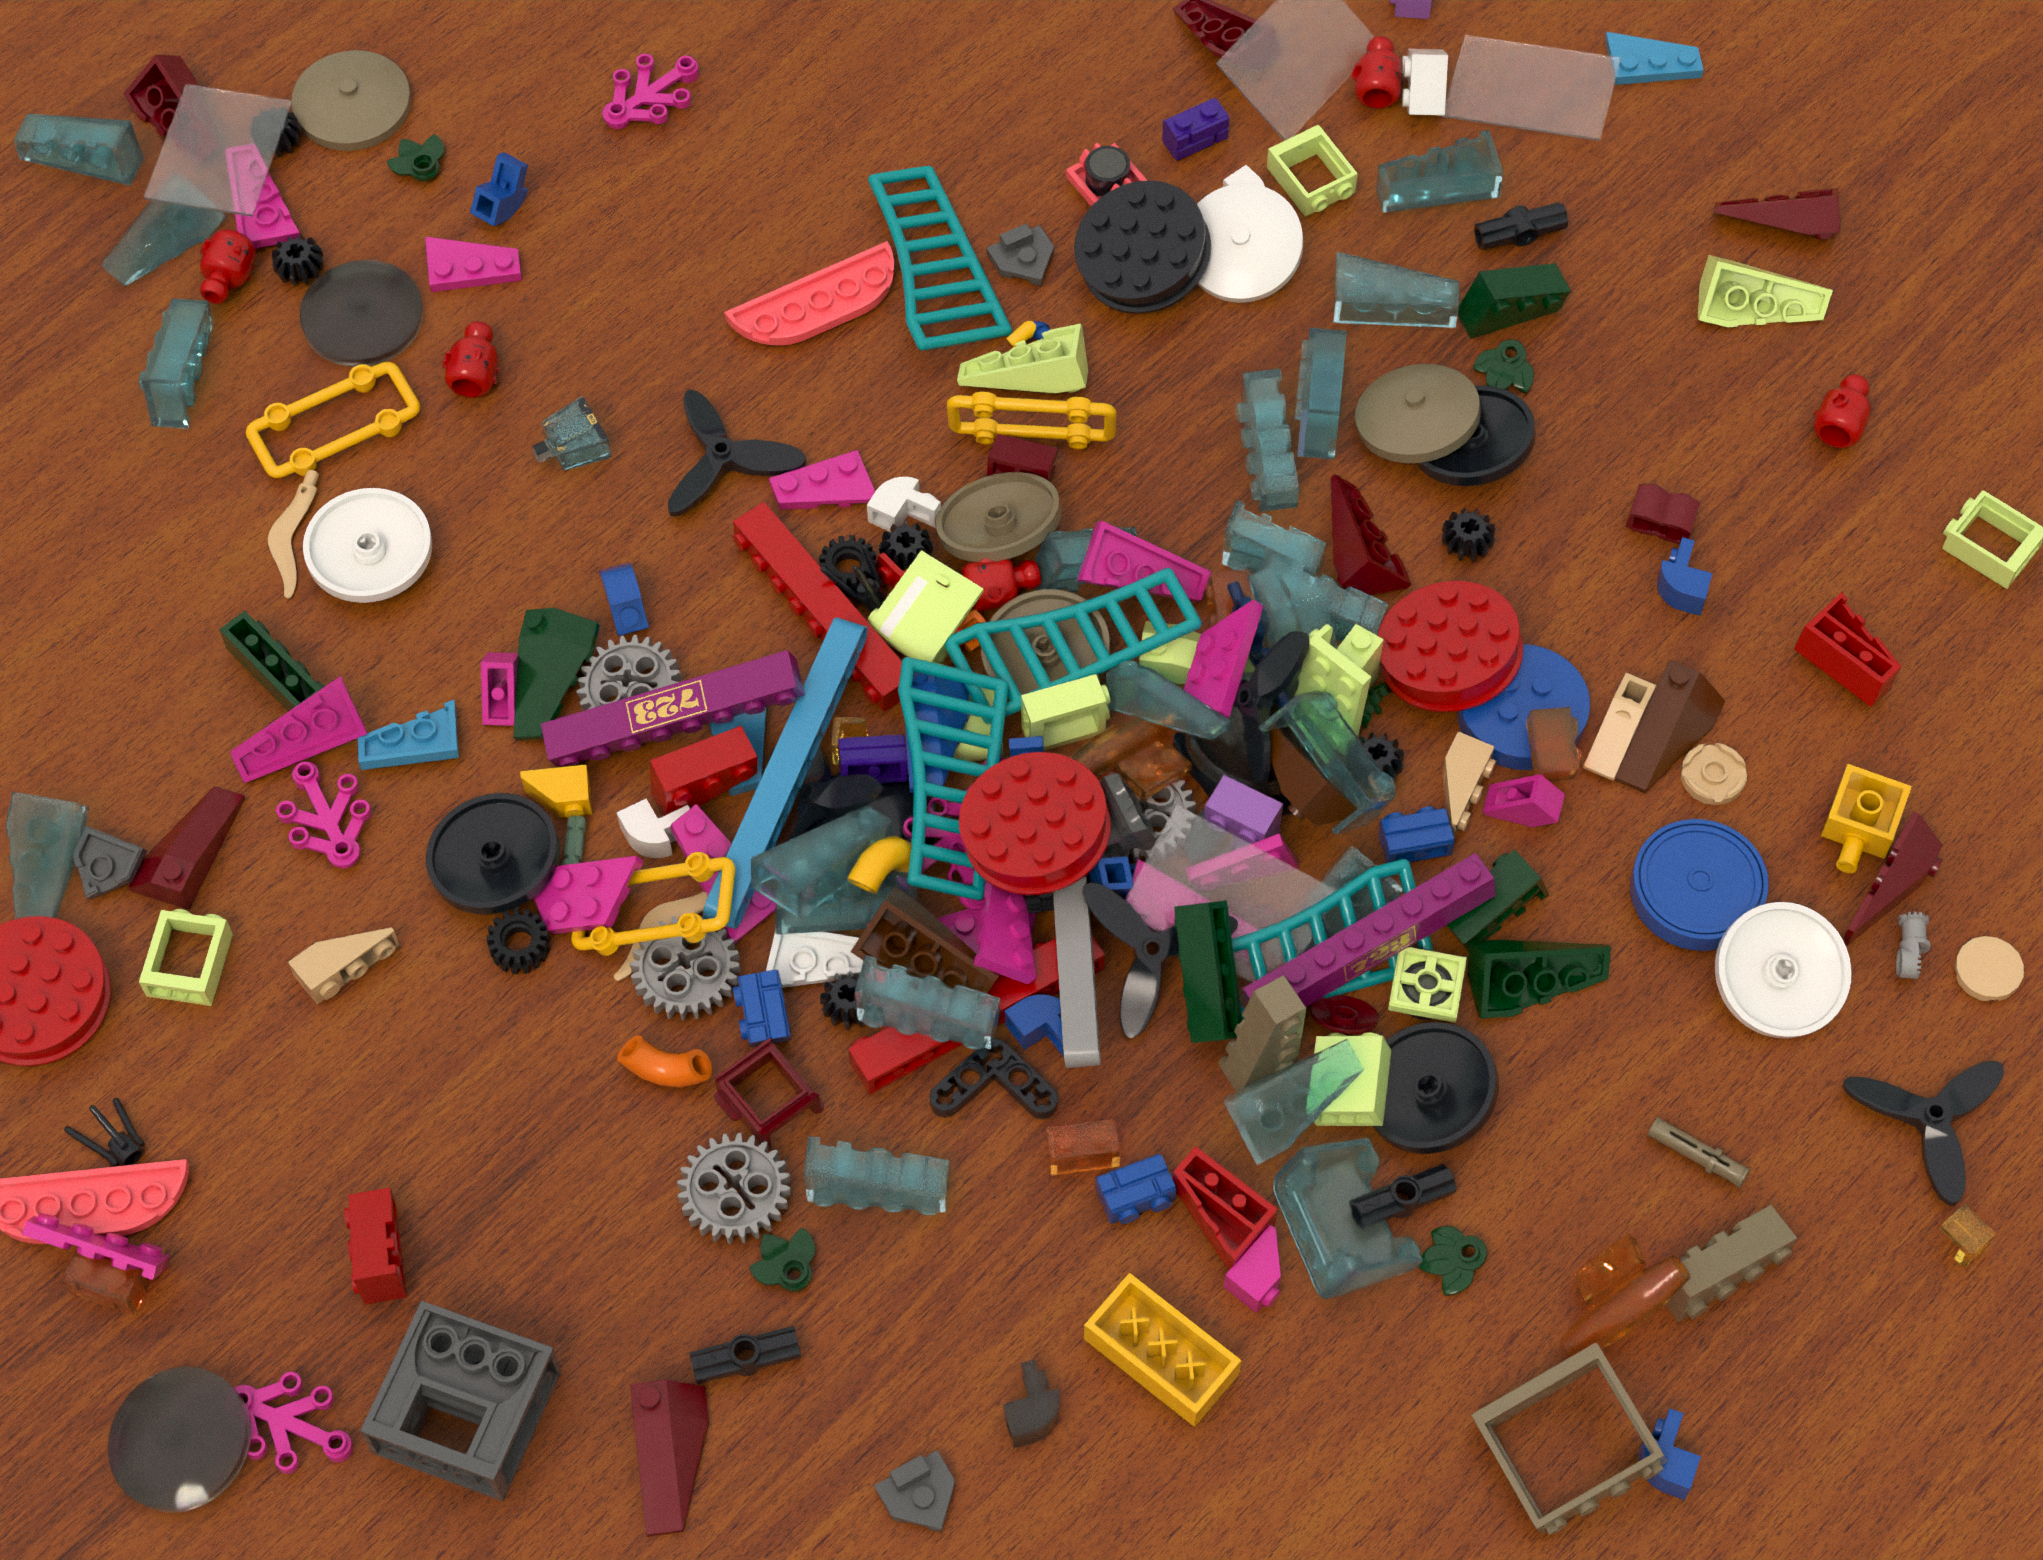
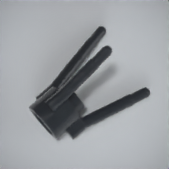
[820,544,888,612]
[64,1098,145,1167]

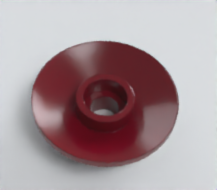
[1310,995,1379,1035]

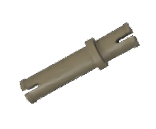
[1647,1117,1750,1188]

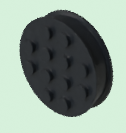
[1074,181,1212,314]

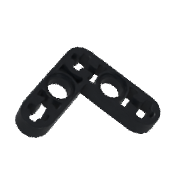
[929,1039,1058,1119]

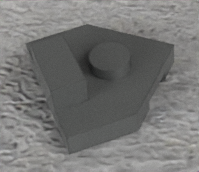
[986,223,1054,286]
[72,826,147,900]
[874,1450,955,1533]

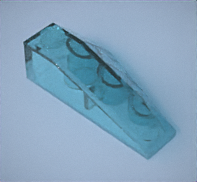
[1106,661,1231,740]
[6,792,89,919]
[1223,1039,1364,1165]

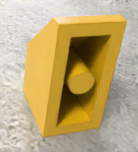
[520,765,592,818]

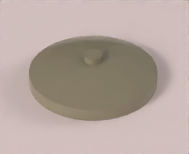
[292,50,411,151]
[1355,364,1481,463]
[936,472,1062,562]
[981,589,1111,698]

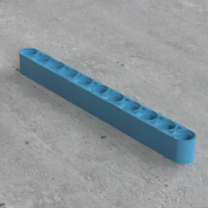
[703,617,868,929]

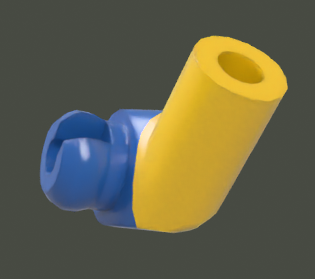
[1006,321,1051,348]

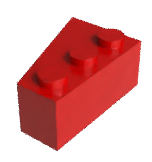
[1794,592,1902,707]
[650,726,758,816]
[1173,1146,1278,1270]
[344,1187,407,1305]

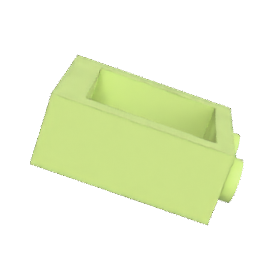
[1267,124,1358,217]
[1942,490,2043,589]
[1021,674,1111,751]
[139,909,233,1006]

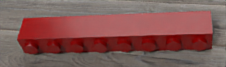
[732,502,902,712]
[848,936,1105,1095]

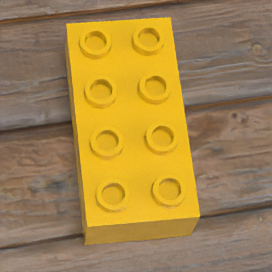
[1084,1273,1241,1427]

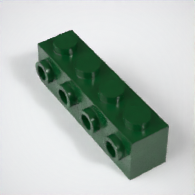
[219,610,325,711]
[1174,900,1242,1043]

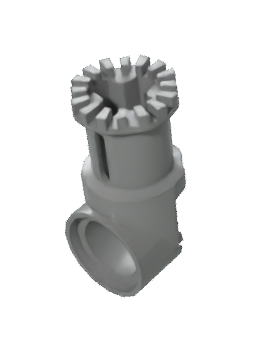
[1896,912,1931,979]

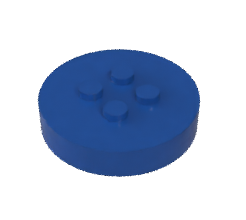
[1457,644,1590,770]
[1630,819,1769,951]

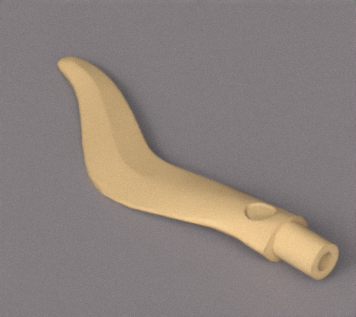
[268,470,319,599]
[614,891,708,981]

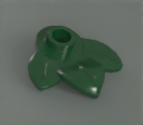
[387,134,444,181]
[1473,340,1534,394]
[1418,1226,1488,1296]
[749,1228,816,1292]

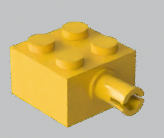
[1821,764,1912,873]

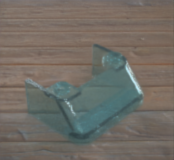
[1259,690,1396,835]

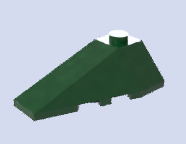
[513,608,600,741]
[1467,940,1611,1019]

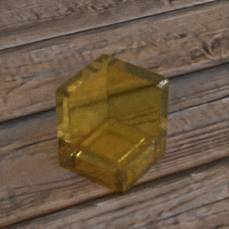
[831,717,868,765]
[1941,1204,1996,1268]

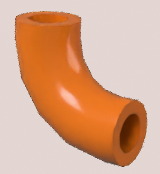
[617,1035,712,1088]

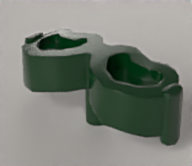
[1361,682,1391,728]

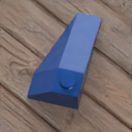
[905,672,970,792]

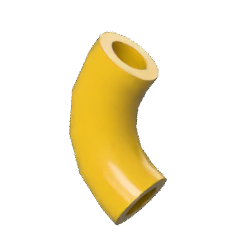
[847,836,911,894]

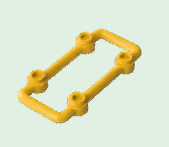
[246,362,420,478]
[947,392,1117,449]
[571,852,736,956]

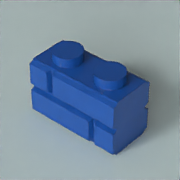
[1378,806,1455,863]
[733,969,792,1047]
[1095,1154,1176,1224]

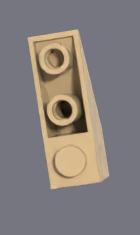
[1583,673,1656,781]
[1442,732,1496,838]
[288,927,400,1004]

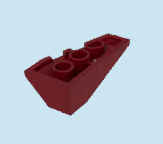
[1173,0,1281,71]
[1843,811,1943,946]

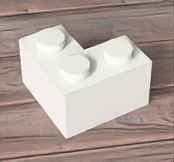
[1402,49,1448,115]

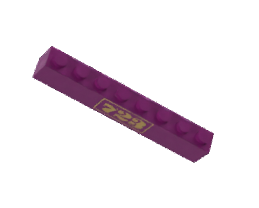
[541,650,805,767]
[1243,853,1496,1007]

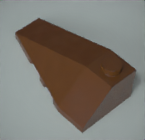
[1615,660,1725,793]
[1268,719,1361,826]
[851,887,999,1003]

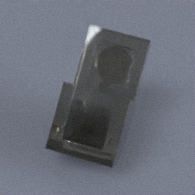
[1003,1359,1060,1449]

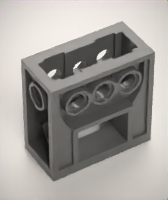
[360,1301,562,1502]

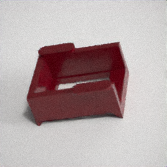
[714,1038,824,1148]

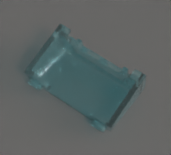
[1273,1138,1423,1299]

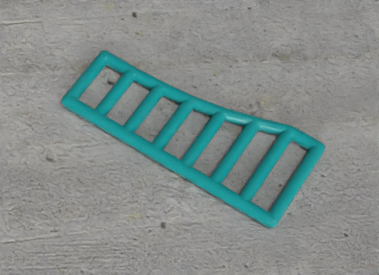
[868,165,1012,351]
[945,568,1202,724]
[898,657,1008,901]
[1232,859,1433,1021]

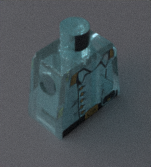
[531,396,612,470]

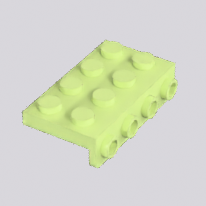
[1293,624,1371,755]

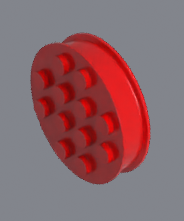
[1377,581,1523,712]
[959,752,1111,895]
[0,916,111,1066]

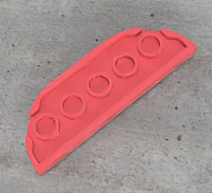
[724,241,895,345]
[0,1159,190,1244]

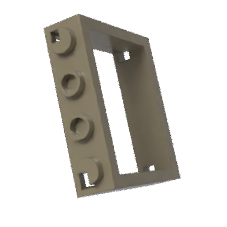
[1471,1342,1668,1535]

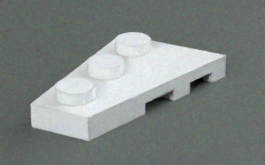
[766,924,872,988]

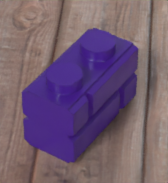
[1162,98,1230,161]
[838,735,907,783]

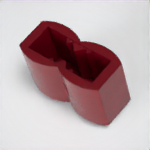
[1626,484,1700,544]

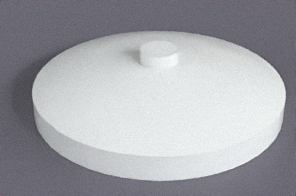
[1197,183,1304,303]
[303,488,432,603]
[1715,902,1851,1038]

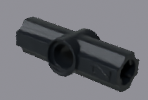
[1474,202,1569,250]
[1349,1164,1457,1230]
[689,1326,801,1384]

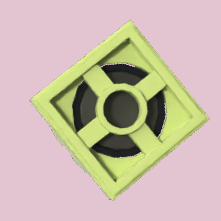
[1388,947,1467,1023]

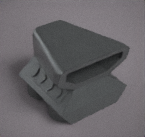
[1100,773,1159,858]

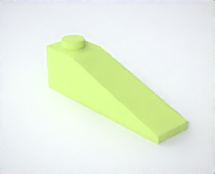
[1698,255,1833,327]
[957,324,1088,393]
[1138,621,1255,684]

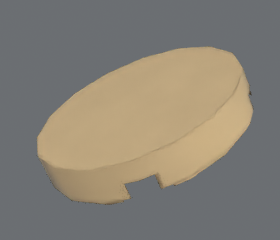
[1680,743,1747,805]
[1954,936,2024,1002]

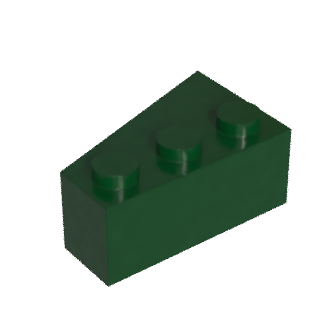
[1456,263,1571,339]
[1445,849,1549,952]

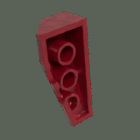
[123,55,220,167]
[1714,188,1840,239]
[1331,474,1411,597]
[128,786,245,910]
[630,1379,709,1537]

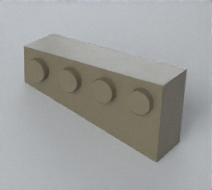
[1218,975,1306,1097]
[1653,1205,1797,1322]

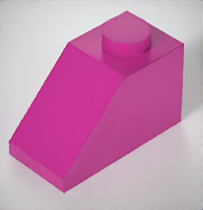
[481,652,518,726]
[1483,774,1565,827]
[1224,1225,1281,1314]

